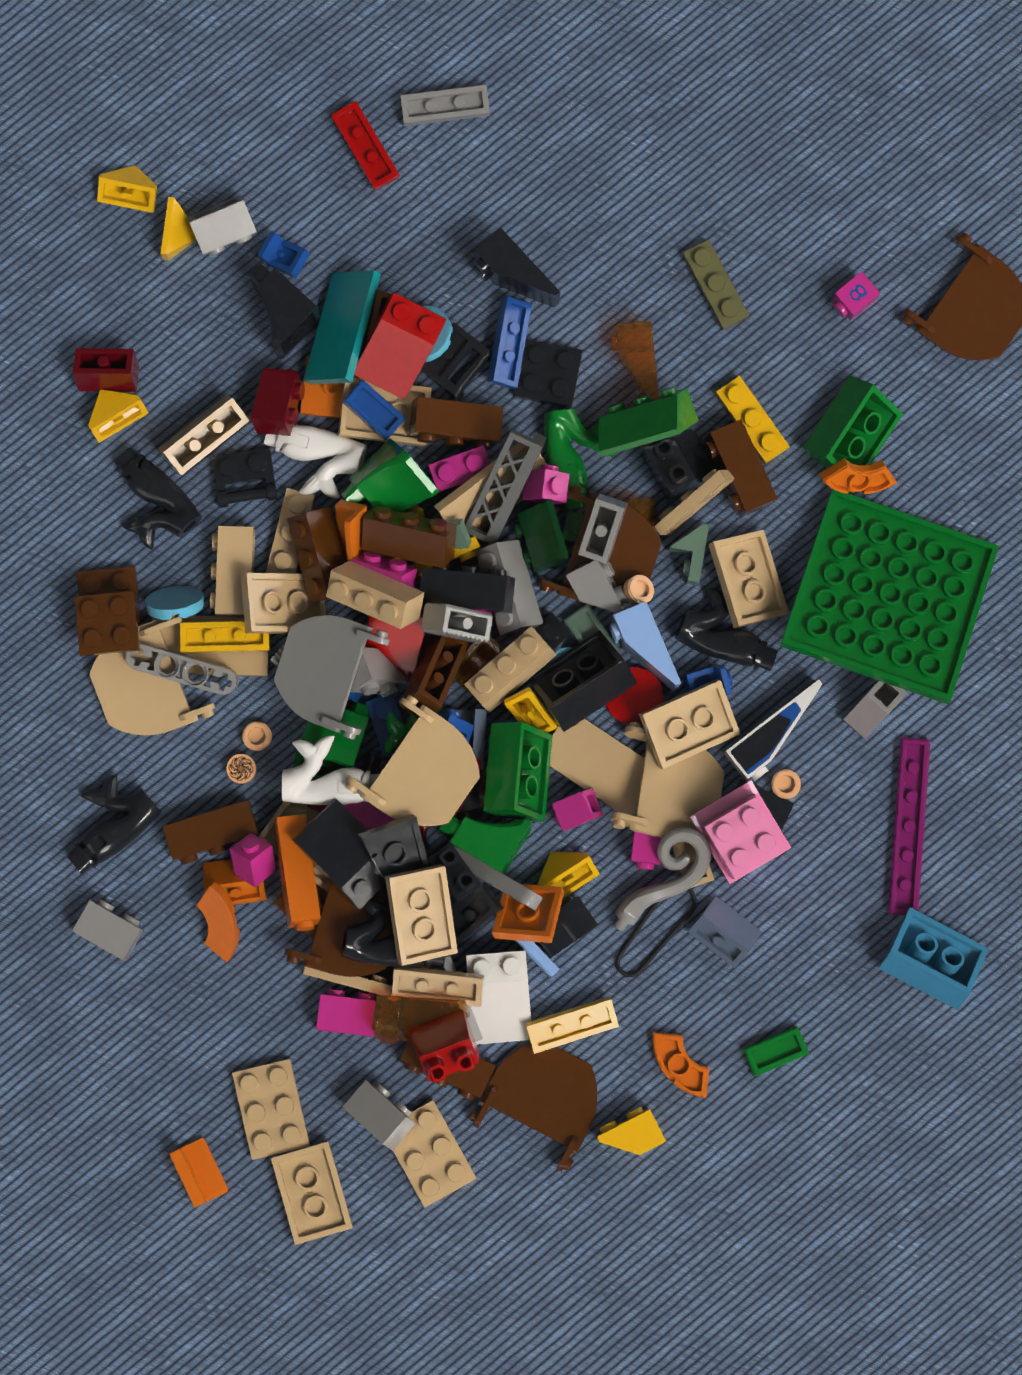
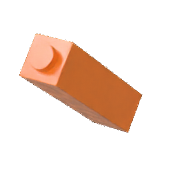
[273,814,321,931]

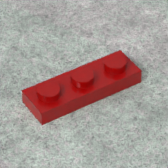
[331,101,400,191]

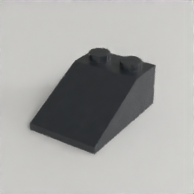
[474,228,560,308]
[292,798,386,909]

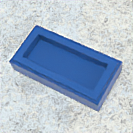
[342,379,406,441]

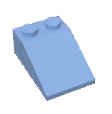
[609,601,681,691]

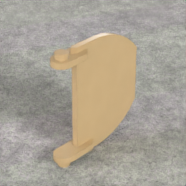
[89,615,216,735]
[345,695,480,826]
[610,722,724,838]

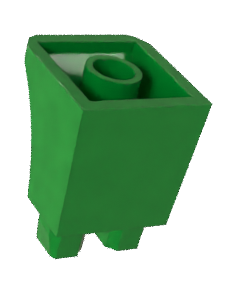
[341,438,439,513]
[293,702,369,780]
[440,817,534,875]

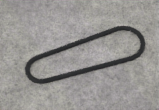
[615,888,697,978]

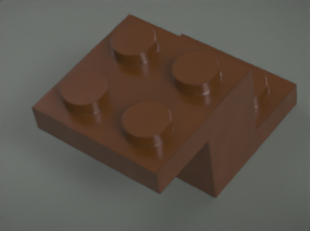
[75,566,142,657]

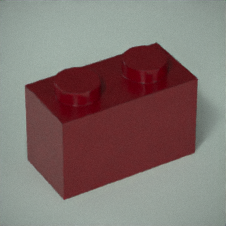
[73,348,139,392]
[250,368,305,436]

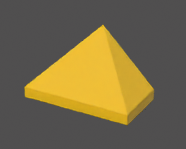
[97,165,157,213]
[160,197,196,261]
[88,389,149,443]
[504,687,558,733]
[537,852,600,898]

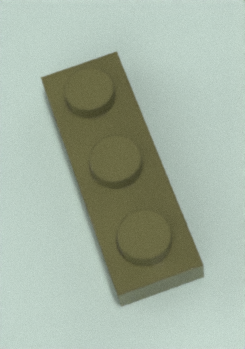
[683,239,749,331]

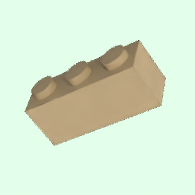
[158,395,250,475]
[210,526,255,617]
[326,561,425,629]
[464,626,556,713]

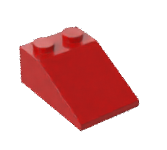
[354,293,447,400]

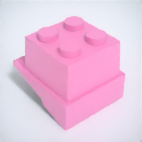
[690,780,791,884]

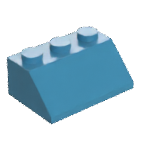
[878,907,989,1010]

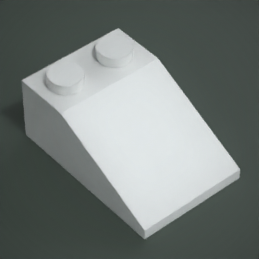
[466,950,531,1044]

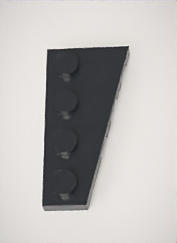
[357,814,429,883]

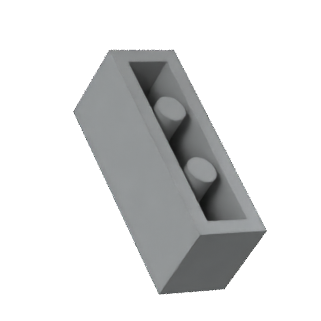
[475,540,544,635]

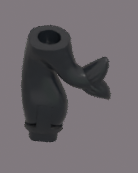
[115,447,202,550]
[675,588,778,671]
[67,774,161,874]
[341,898,445,968]

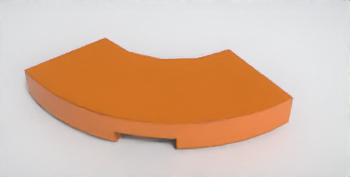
[819,458,897,494]
[196,882,240,962]
[652,1032,709,1098]

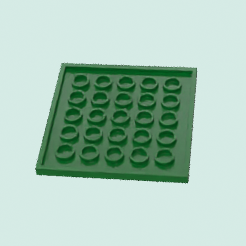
[780,489,999,705]

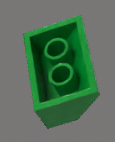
[803,376,903,468]
[598,386,699,457]
[483,722,553,822]

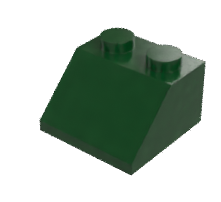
[513,499,569,573]

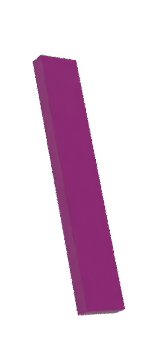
[887,737,931,915]

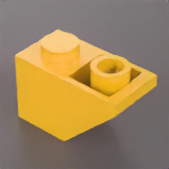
[596,1107,666,1155]

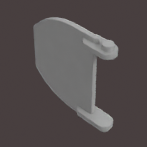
[274,615,390,739]

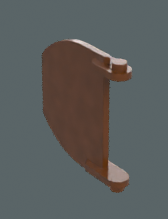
[901,232,1022,361]
[538,485,662,603]
[284,864,393,977]
[469,1043,597,1172]

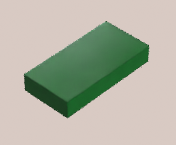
[743,1026,809,1077]

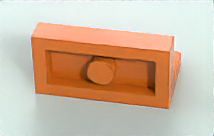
[335,499,367,562]
[203,859,267,905]
[169,1138,229,1208]

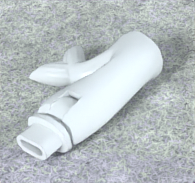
[264,424,367,499]
[282,736,380,805]

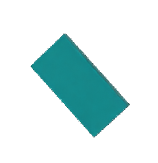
[303,270,381,385]

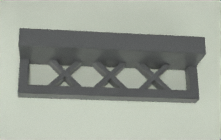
[465,429,547,545]

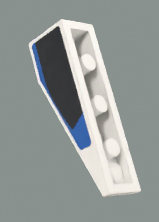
[724,680,822,781]

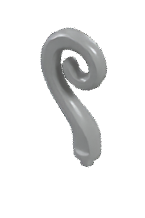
[613,827,711,931]

